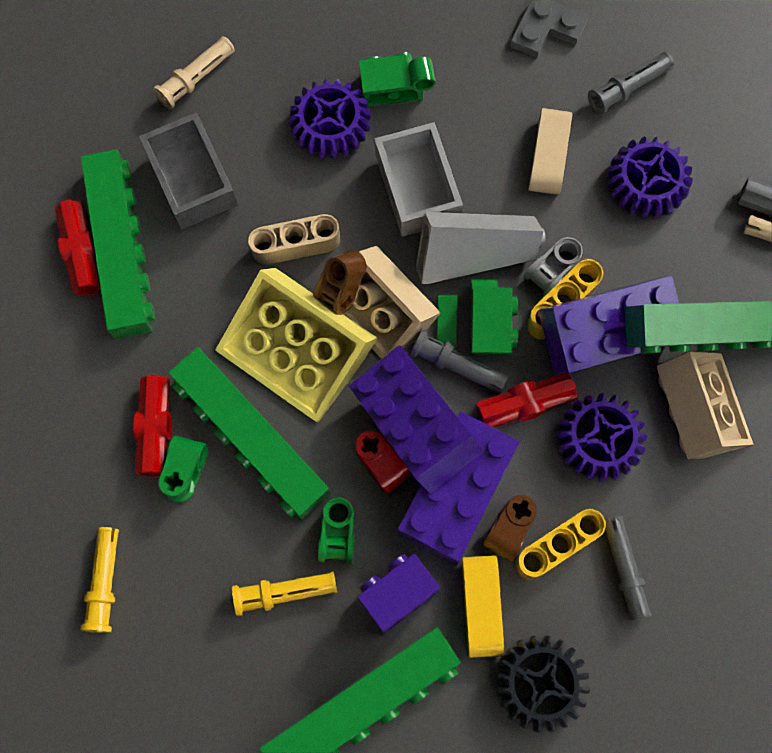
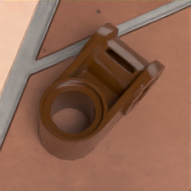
[313,250,367,315]
[482,495,537,562]

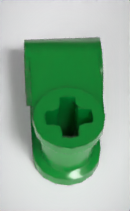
[159,436,208,503]
[318,497,355,564]

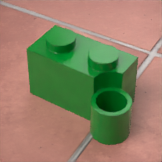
[359,52,436,107]
[470,279,518,356]

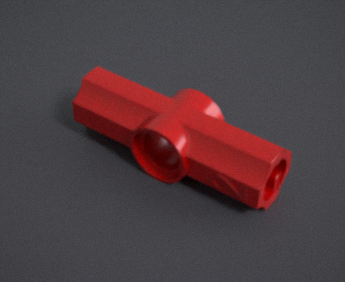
[55,199,101,296]
[475,373,578,428]
[133,375,172,477]

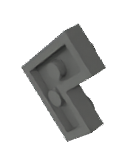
[510,0,589,58]

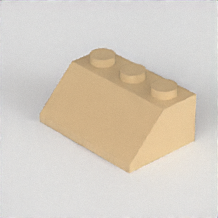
[343,246,440,359]
[656,352,754,459]

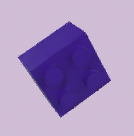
[358,553,440,634]

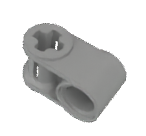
[523,237,583,297]

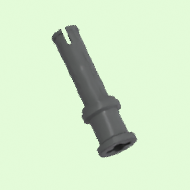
[588,51,674,115]
[410,330,508,394]

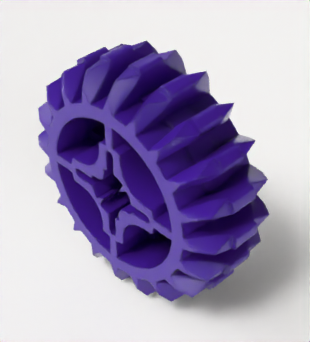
[289,78,371,160]
[607,136,693,219]
[556,393,648,482]

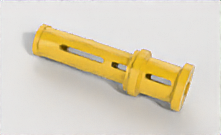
[80,527,119,633]
[232,571,337,616]

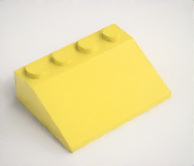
[215,268,377,422]

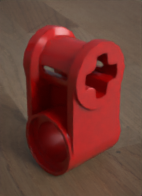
[355,430,413,495]

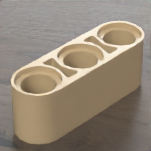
[528,108,572,195]
[248,214,340,265]

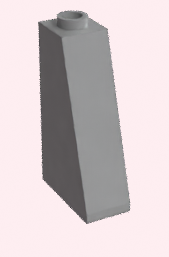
[416,212,545,284]

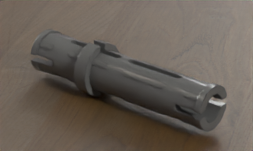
[605,516,652,621]

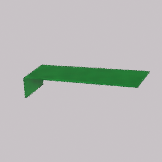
[437,295,457,351]

